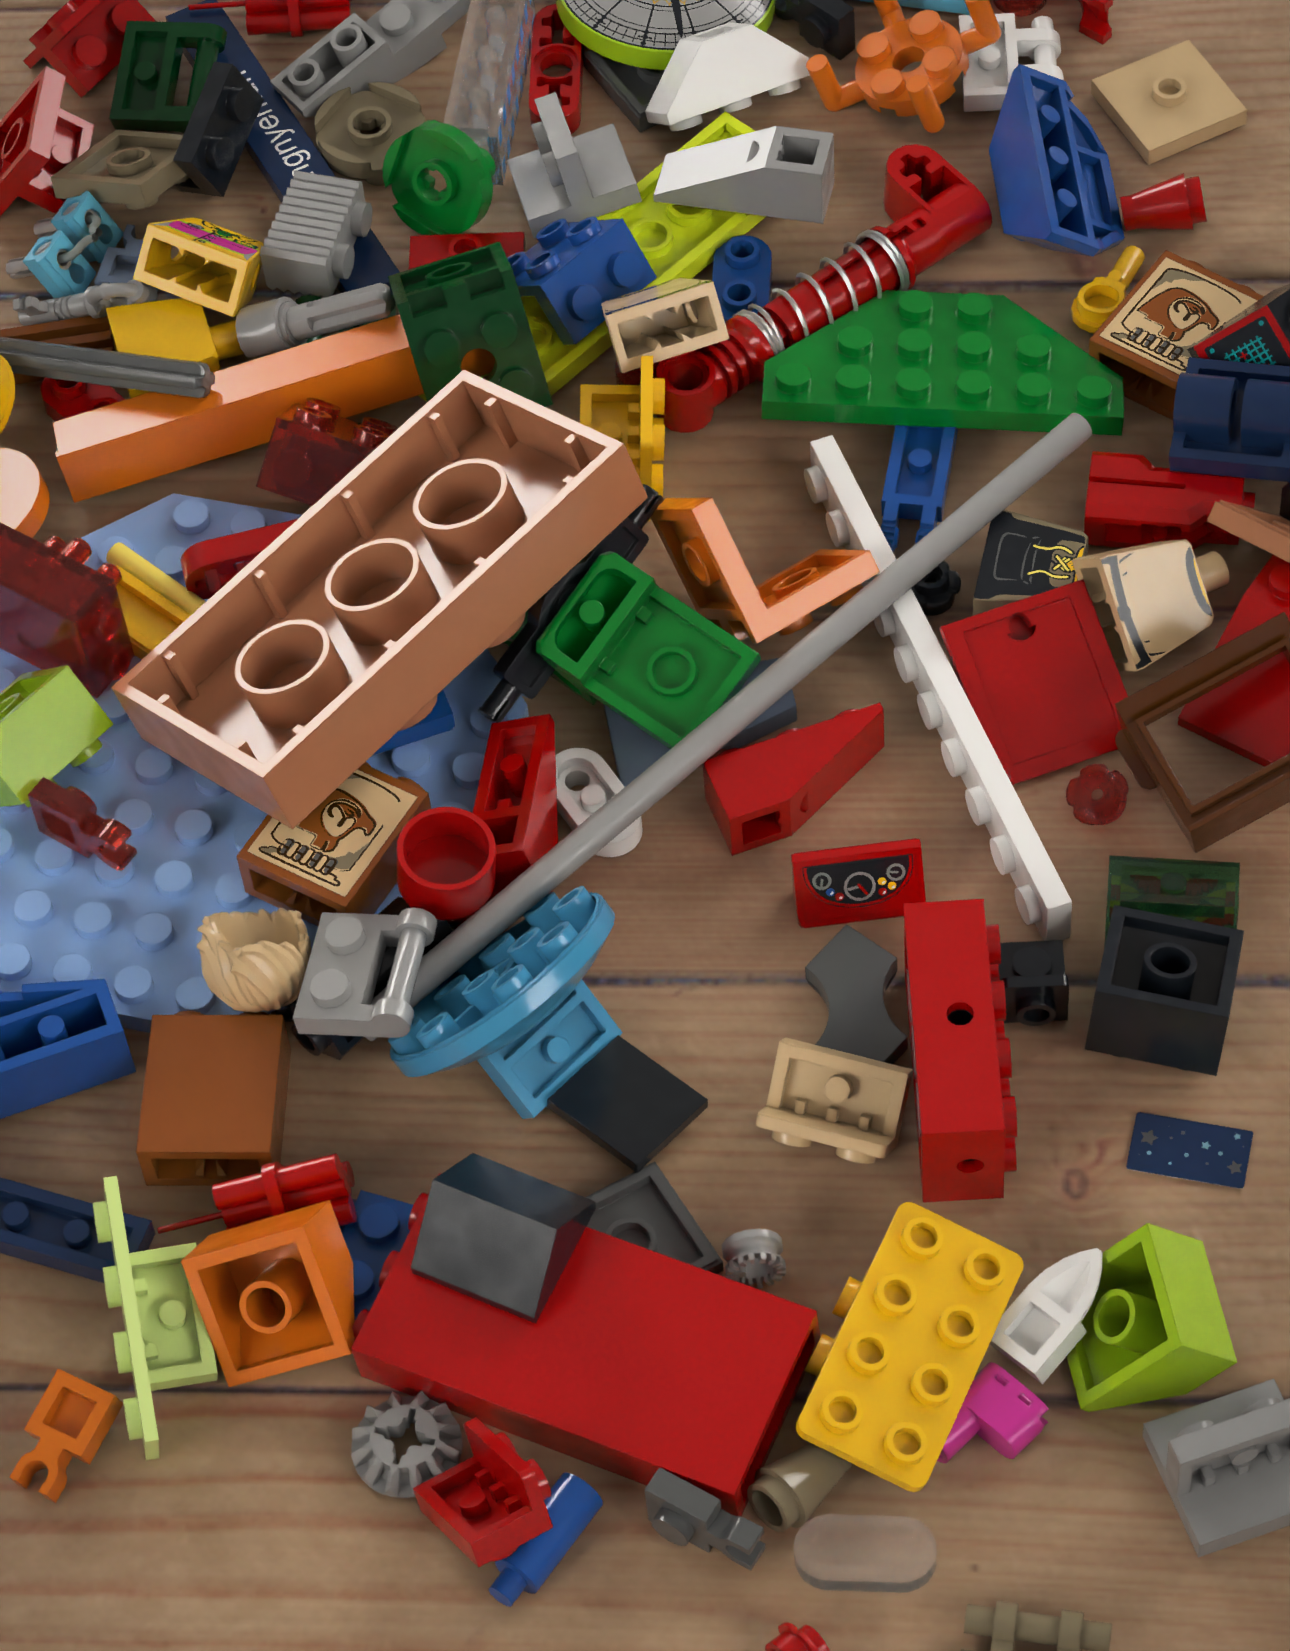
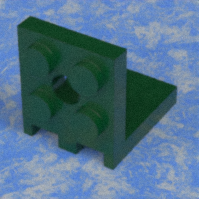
[388,241,553,407]

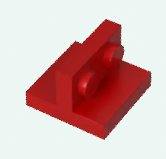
[0,66,94,217]

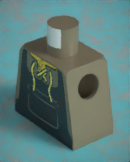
[973,510,1088,634]

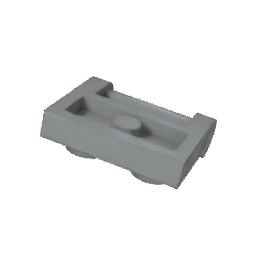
[293,907,437,1038]

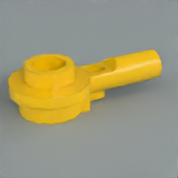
[1071,245,1145,334]

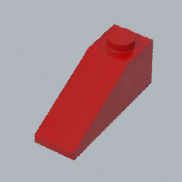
[473,713,558,903]

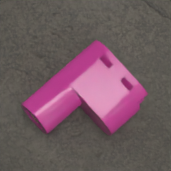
[937,1362,1049,1463]

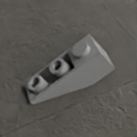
[653,126,835,224]

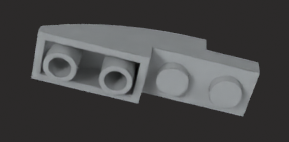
[270,0,482,118]

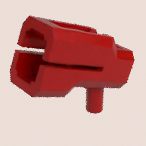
[1084,451,1256,550]

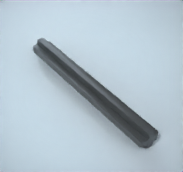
[0,337,215,398]

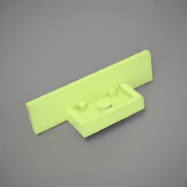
[92,1176,218,1460]

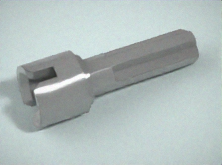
[235,283,396,358]

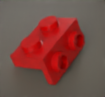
[413,1417,553,1568]

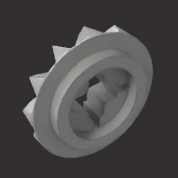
[351,1391,463,1498]

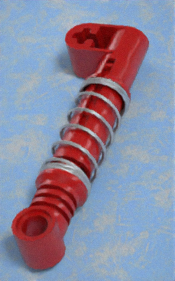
[656,144,992,433]

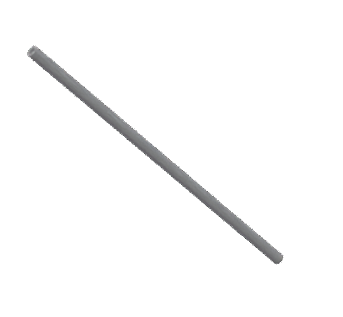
[366,413,1092,1041]

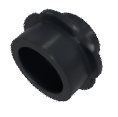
[911,561,961,616]

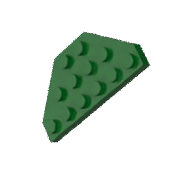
[761,290,1124,436]

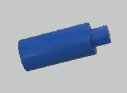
[489,1472,603,1607]

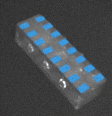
[443,0,536,185]

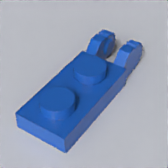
[881,425,958,554]

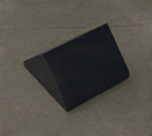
[411,1153,596,1323]

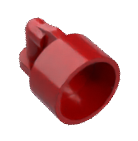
[397,807,496,930]

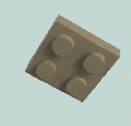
[50,129,189,210]

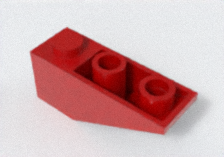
[702,702,885,856]

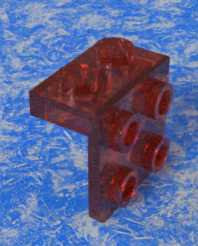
[256,398,398,506]

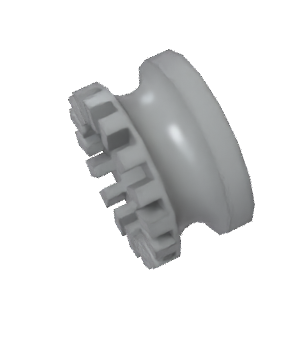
[722,1229,786,1288]

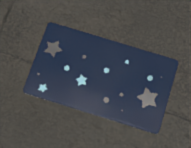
[1126,1112,1253,1189]

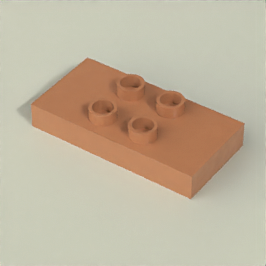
[111,370,648,829]

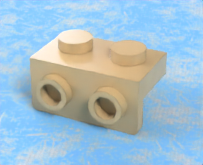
[756,1037,913,1164]

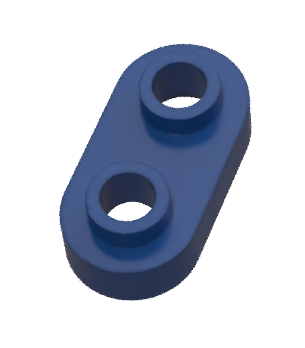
[712,235,772,323]

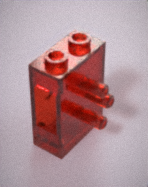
[0,522,135,698]

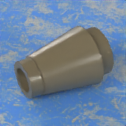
[747,1443,852,1532]

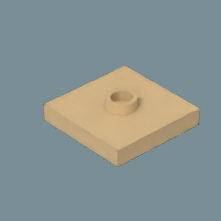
[1091,40,1247,165]

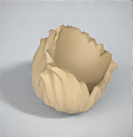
[197,908,311,1013]

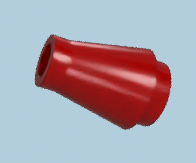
[1120,173,1207,231]

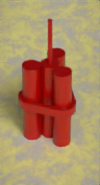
[188,0,352,38]
[157,1153,357,1234]

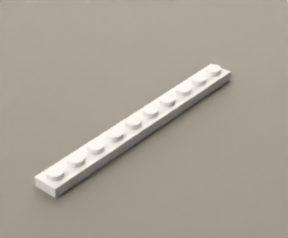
[804,435,1072,941]

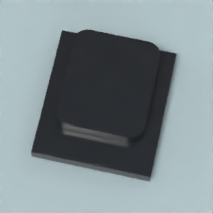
[547,1035,708,1173]

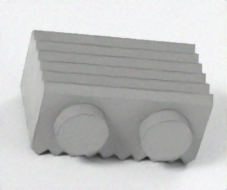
[260,170,372,298]

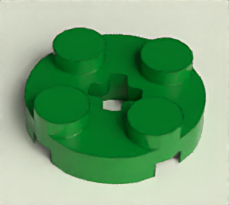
[382,120,496,235]

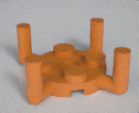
[806,0,1001,133]

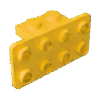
[796,1202,1024,1492]

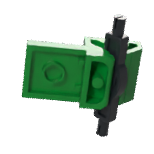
[478,484,761,749]

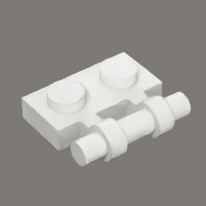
[959,13,1064,112]

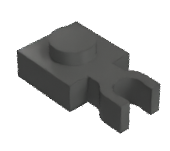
[644,1467,766,1571]

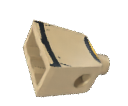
[601,278,729,373]
[1072,539,1229,671]

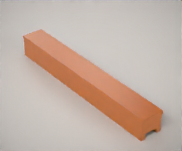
[53,314,495,503]

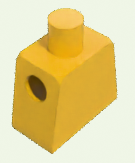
[106,298,244,398]

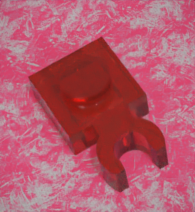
[28,777,137,871]

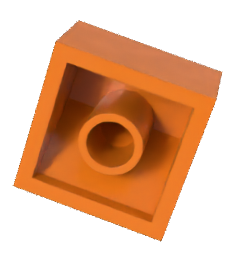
[181,1200,355,1387]

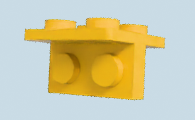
[580,356,665,522]

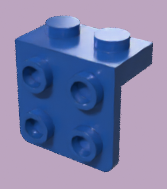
[507,216,657,345]

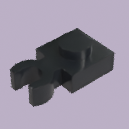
[774,0,855,60]

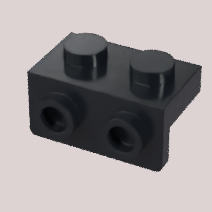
[173,62,264,197]

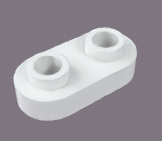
[555,748,643,857]

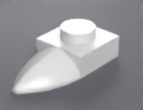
[990,1248,1103,1384]

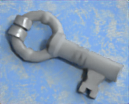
[13,279,158,326]

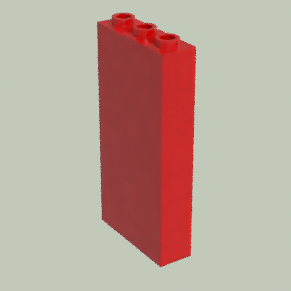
[351,1173,821,1517]

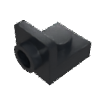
[998,940,1069,1026]

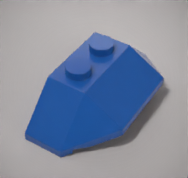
[989,64,1125,257]

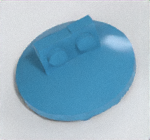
[388,886,623,1119]

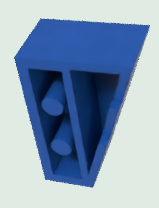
[0,979,136,1119]

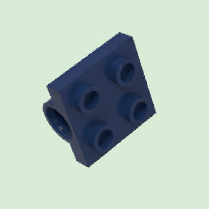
[1169,357,1290,482]

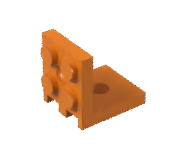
[650,497,880,644]

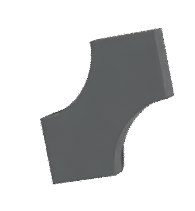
[805,924,908,1064]

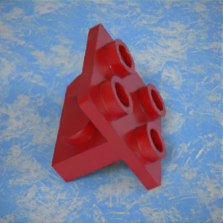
[23,0,157,98]

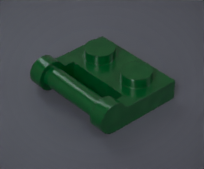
[109,21,227,134]

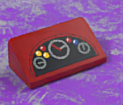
[791,838,926,928]

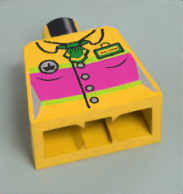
[133,217,264,317]

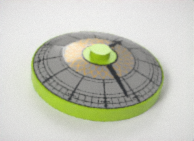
[556,0,776,70]

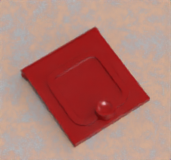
[939,579,1128,785]

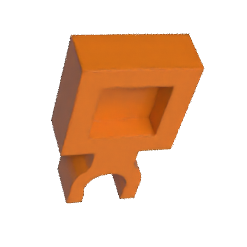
[9,1369,123,1503]

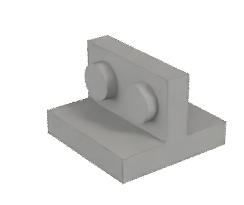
[507,92,642,239]
[1142,1379,1290,1557]

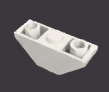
[645,22,810,131]

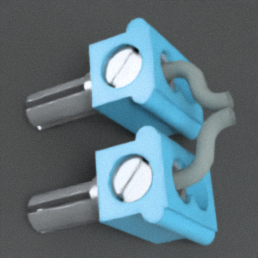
[6,191,124,298]

